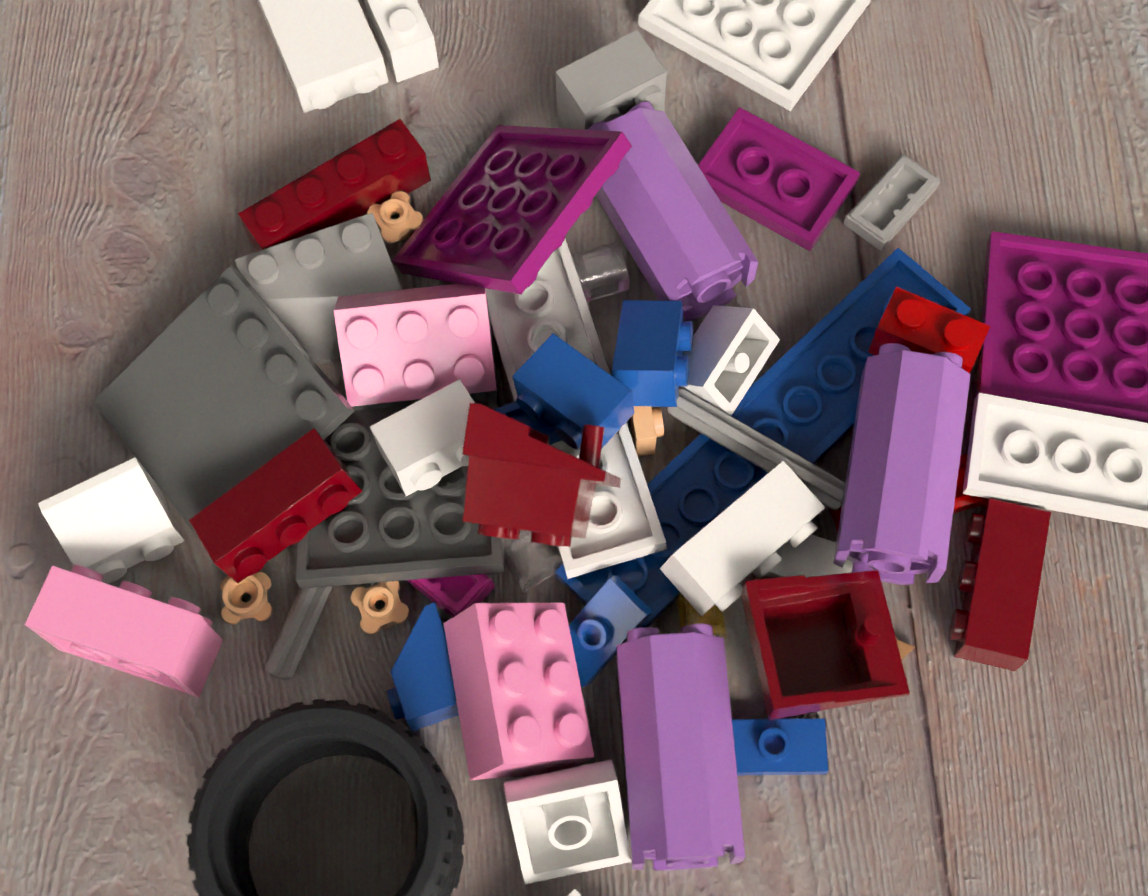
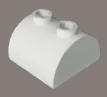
[504,760,631,884]

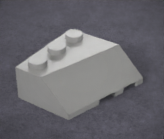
[235,213,402,364]

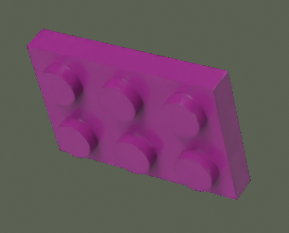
[698,107,860,252]

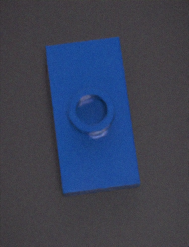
[569,575,653,688]
[732,718,828,776]

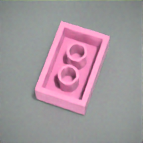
[334,284,497,407]
[25,565,223,697]
[443,603,594,780]

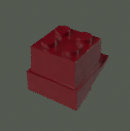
[462,403,621,547]
[741,570,910,720]

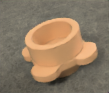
[368,191,423,243]
[220,572,273,625]
[351,581,409,634]

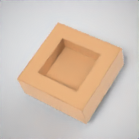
[629,406,664,457]

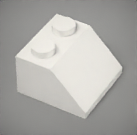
[38,457,185,584]

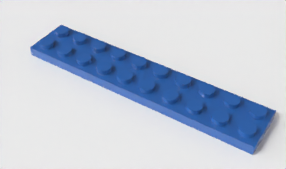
[555,248,971,628]

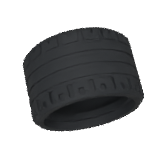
[187,699,465,896]

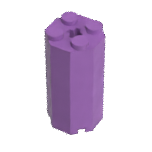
[588,102,758,320]
[833,343,971,585]
[616,624,745,871]

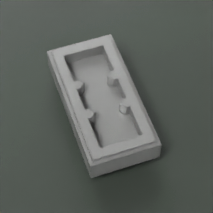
[844,153,940,251]

